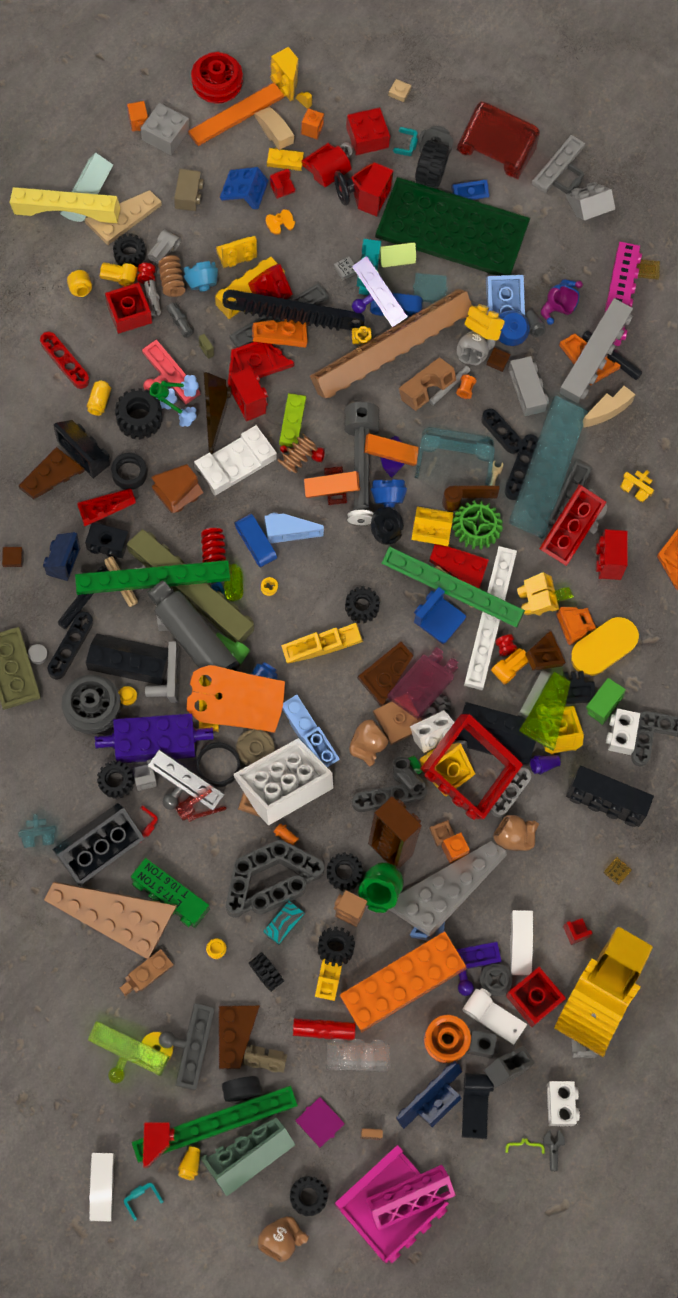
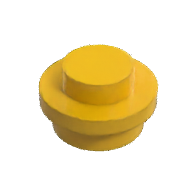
[118,686,137,706]
[206,938,226,959]

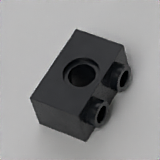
[85,523,129,559]

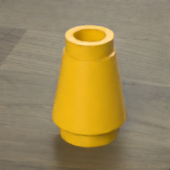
[178,1146,201,1180]

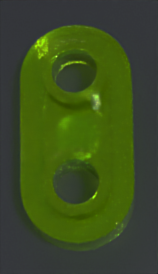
[224,564,243,602]

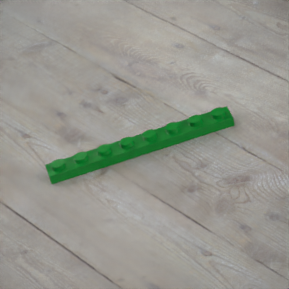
[381,546,525,628]
[75,560,230,595]
[132,1086,298,1163]

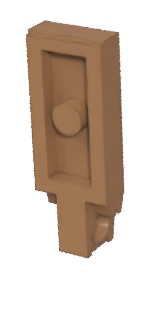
[120,949,173,996]

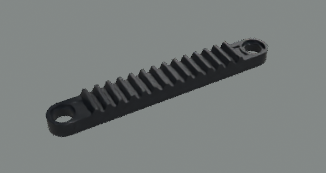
[222,290,365,331]

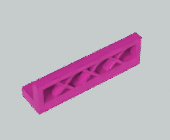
[365,1165,456,1231]

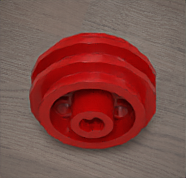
[191,52,243,104]

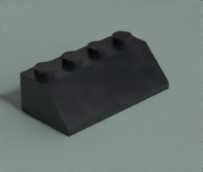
[86,634,168,685]
[455,702,541,765]
[52,803,145,886]

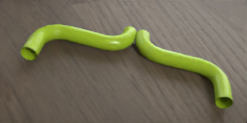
[505,1139,545,1154]

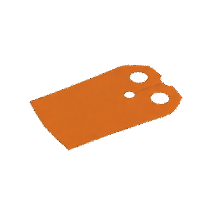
[187,665,285,733]

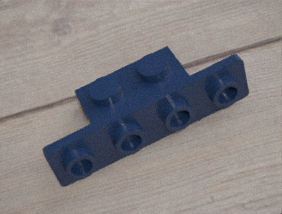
[396,1061,462,1129]

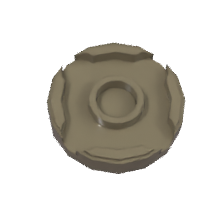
[236,729,275,766]

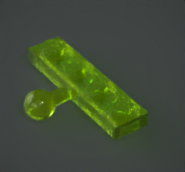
[88,1021,170,1084]

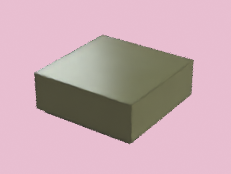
[199,334,214,359]

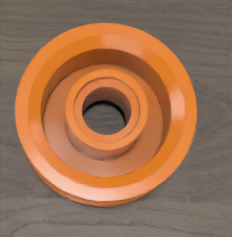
[424,1015,471,1063]

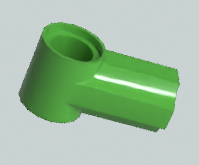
[216,633,250,667]

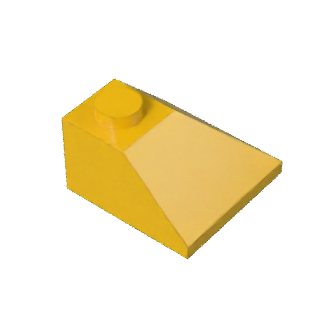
[419,743,475,796]

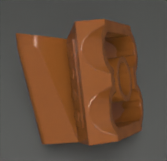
[151,464,203,513]

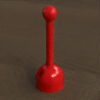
[280,445,325,463]

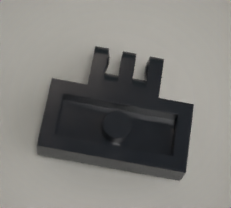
[555,671,596,705]

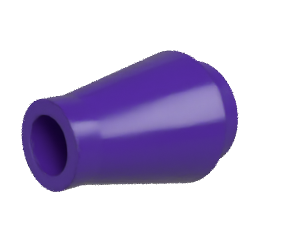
[530,755,561,775]

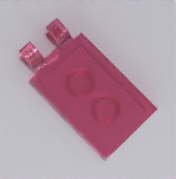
[387,647,458,720]

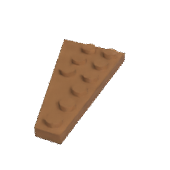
[44,882,178,959]

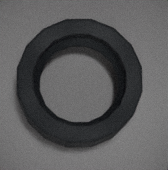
[111,453,147,490]

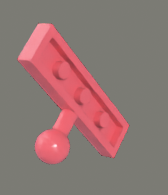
[142,340,200,404]

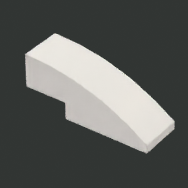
[510,910,533,976]
[90,1153,114,1221]

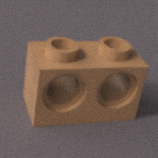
[334,890,367,927]

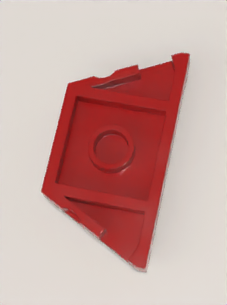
[228,342,294,388]

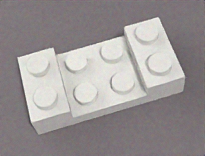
[194,425,277,496]

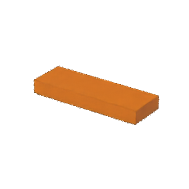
[364,434,419,466]
[304,471,360,498]

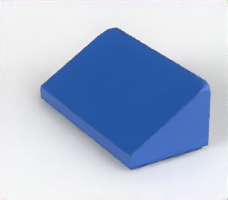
[451,180,489,200]

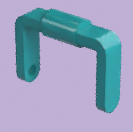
[393,127,418,156]
[124,1183,164,1221]

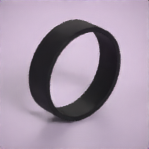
[197,742,240,787]

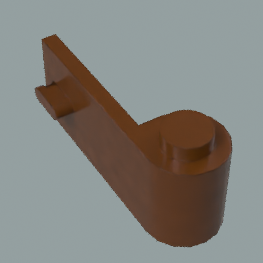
[442,485,500,512]

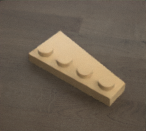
[85,190,162,245]

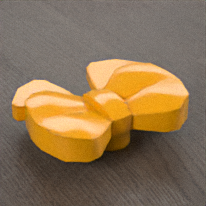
[266,209,295,234]

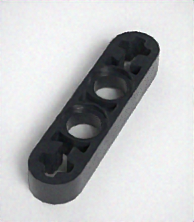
[505,434,539,500]
[47,612,93,680]

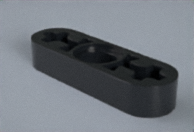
[481,409,522,454]

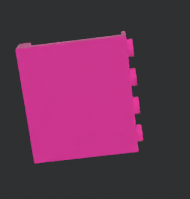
[334,1145,449,1264]

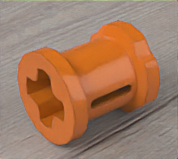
[456,375,477,399]

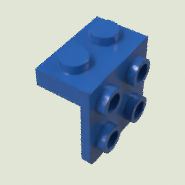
[414,587,466,644]

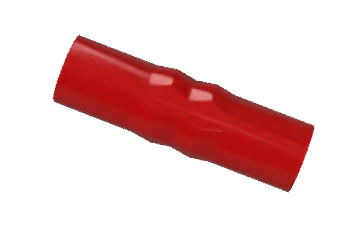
[293,1018,355,1040]

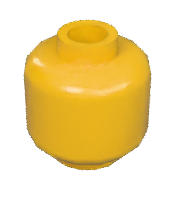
[67,270,92,297]

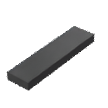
[547,461,592,526]

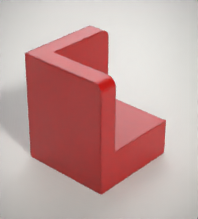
[270,169,295,199]
[563,918,593,945]

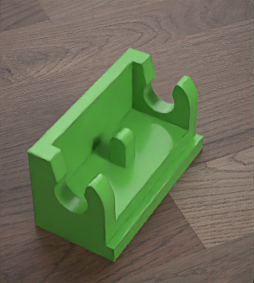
[586,678,626,725]

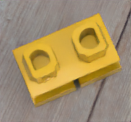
[517,572,559,616]

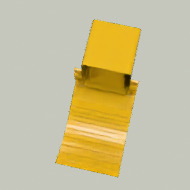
[554,927,653,1057]

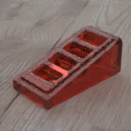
[324,466,347,505]

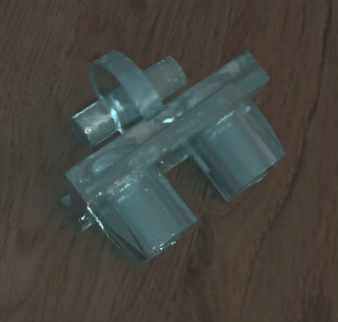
[18,814,56,848]

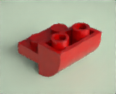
[301,143,352,187]

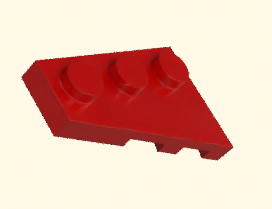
[77,488,136,527]
[429,544,489,588]

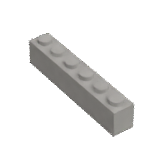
[559,298,633,403]

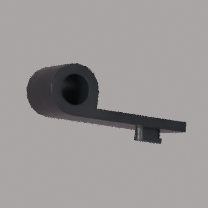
[462,1073,494,1139]

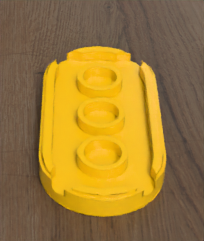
[571,617,639,676]

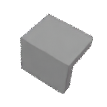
[133,759,157,791]

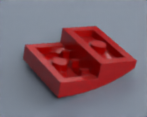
[248,264,293,299]

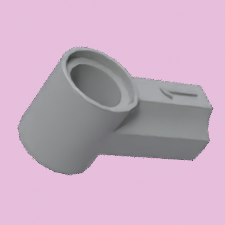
[148,229,181,265]

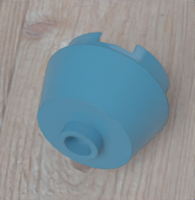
[183,261,218,292]

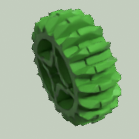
[452,500,503,550]

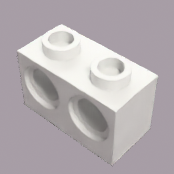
[606,708,640,755]
[410,710,458,753]
[547,1081,580,1126]

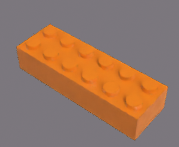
[340,931,466,1033]

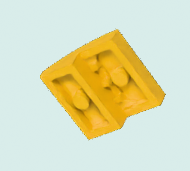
[411,507,453,546]

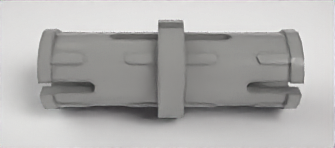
[144,280,161,316]

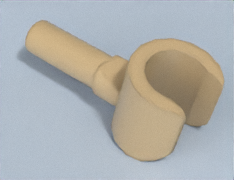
[490,461,503,486]

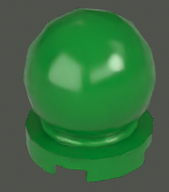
[358,862,404,913]

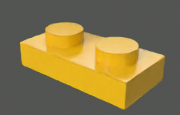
[267,148,304,171]

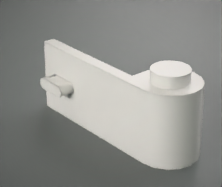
[462,988,527,1045]

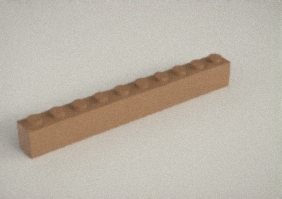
[310,289,472,398]

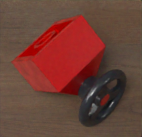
[334,162,393,217]

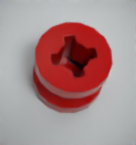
[137,263,156,285]
[495,634,518,656]

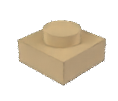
[388,79,411,102]

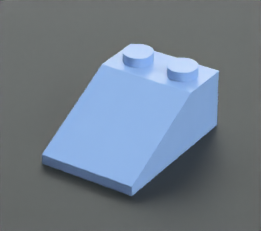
[486,275,525,315]

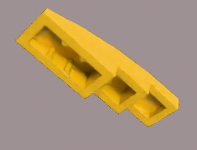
[281,623,363,663]

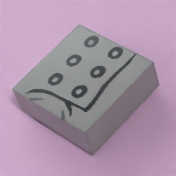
[334,256,356,280]

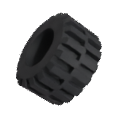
[415,140,449,189]
[115,388,162,440]

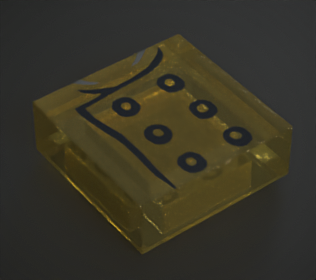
[603,857,632,886]

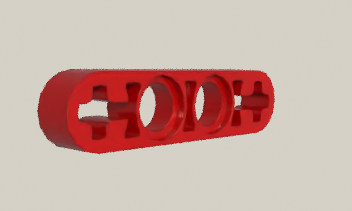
[40,332,89,389]

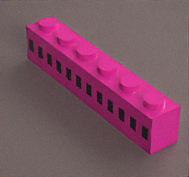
[604,241,642,346]

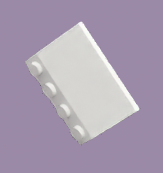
[234,738,333,825]

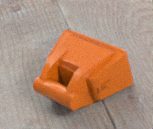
[556,607,596,645]

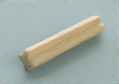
[104,557,138,607]

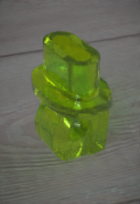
[554,587,573,605]

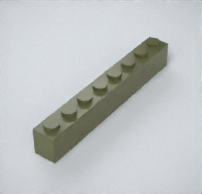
[127,529,254,643]

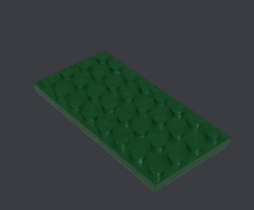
[375,177,530,276]

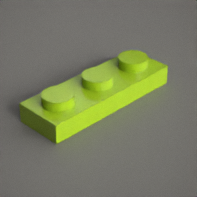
[279,393,306,448]

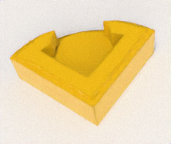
[296,92,312,109]

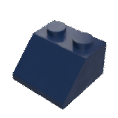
[43,532,80,581]

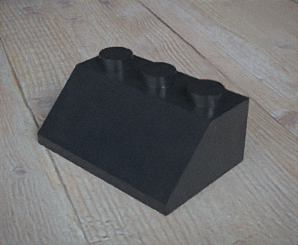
[53,420,110,479]

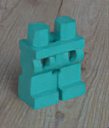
[357,238,381,295]

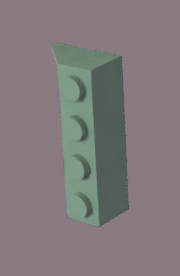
[200,1118,295,1196]

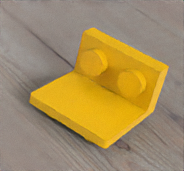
[216,236,257,268]

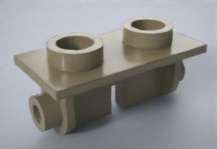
[243,1045,287,1073]

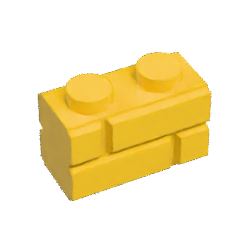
[464,304,505,340]

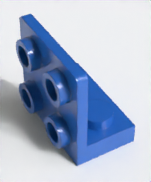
[220,167,269,209]

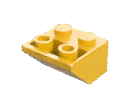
[270,47,298,102]

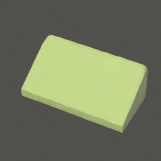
[380,243,416,267]

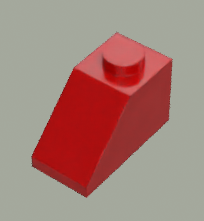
[143,1122,174,1168]

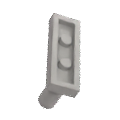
[145,642,180,703]

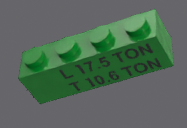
[131,858,210,928]

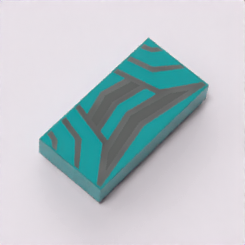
[263,901,305,945]

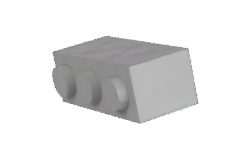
[508,356,549,417]

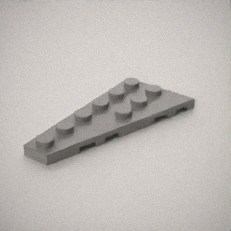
[388,841,507,937]

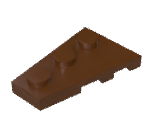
[19,447,85,499]
[357,641,413,706]
[219,1005,260,1070]

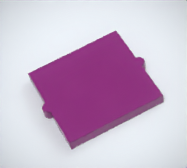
[295,1097,345,1148]

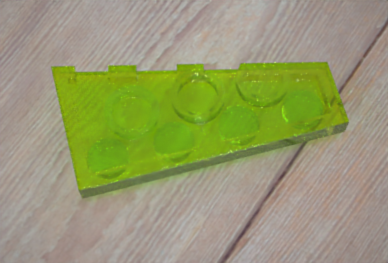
[519,672,571,751]

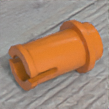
[273,823,299,846]

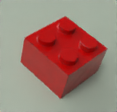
[346,107,390,155]
[105,283,152,334]
[230,367,268,422]
[595,529,628,580]
[506,967,566,1028]

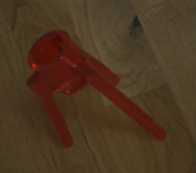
[175,789,227,822]

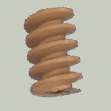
[158,255,185,297]
[277,433,318,473]

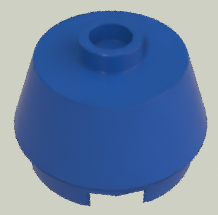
[498,310,530,346]
[370,479,407,507]

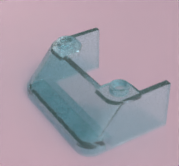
[415,427,495,486]

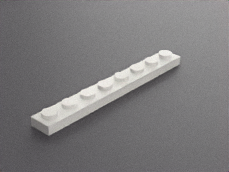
[464,546,517,690]

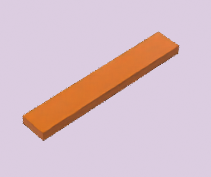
[188,83,284,146]

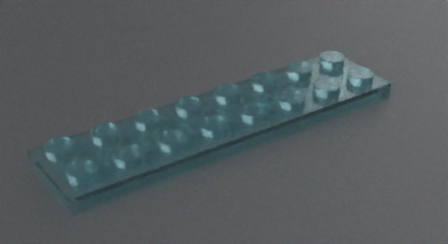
[509,396,588,539]

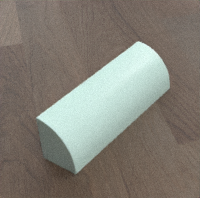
[60,153,113,222]

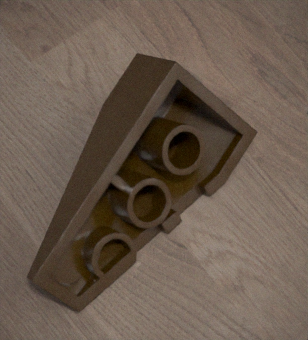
[204,372,231,455]

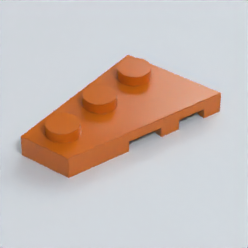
[252,319,307,348]
[559,333,621,386]

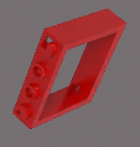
[420,714,523,820]

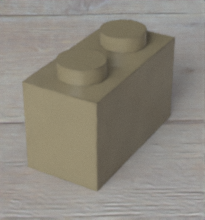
[174,169,204,211]

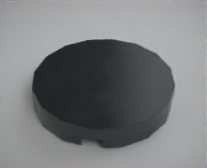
[371,507,404,545]

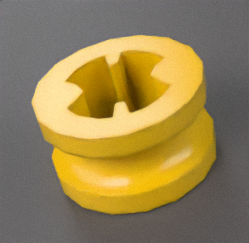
[261,577,278,596]

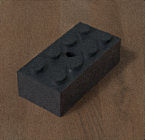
[566,765,654,827]

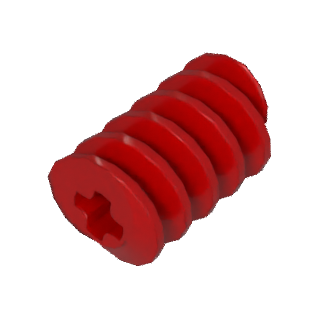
[201,528,226,563]

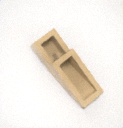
[254,107,294,150]
[581,386,635,428]

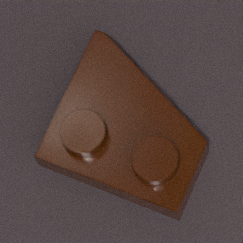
[525,631,566,671]

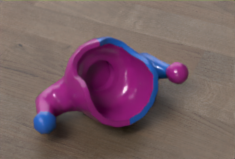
[541,279,583,325]

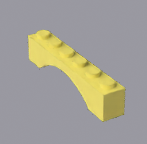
[10,187,121,223]

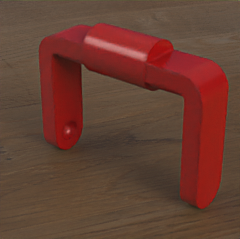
[140,806,158,842]

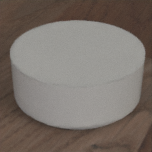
[28,644,48,665]

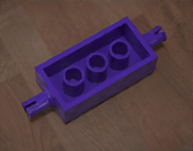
[95,714,214,763]

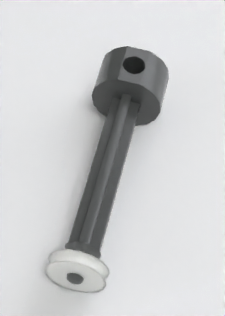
[344,402,379,526]

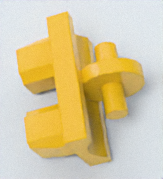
[620,470,654,503]

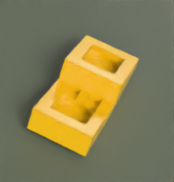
[315,959,343,1001]

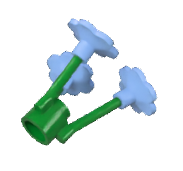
[149,375,199,427]

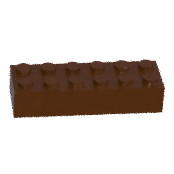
[368,796,422,869]

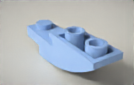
[282,695,340,767]

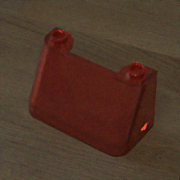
[457,102,540,179]

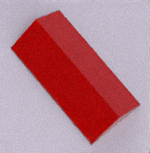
[539,484,607,566]

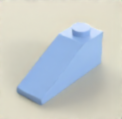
[265,513,324,544]

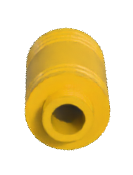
[87,380,111,416]

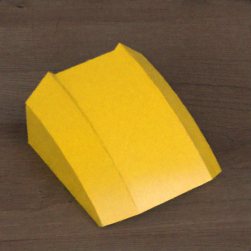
[536,706,584,754]

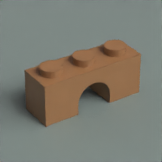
[399,357,456,411]

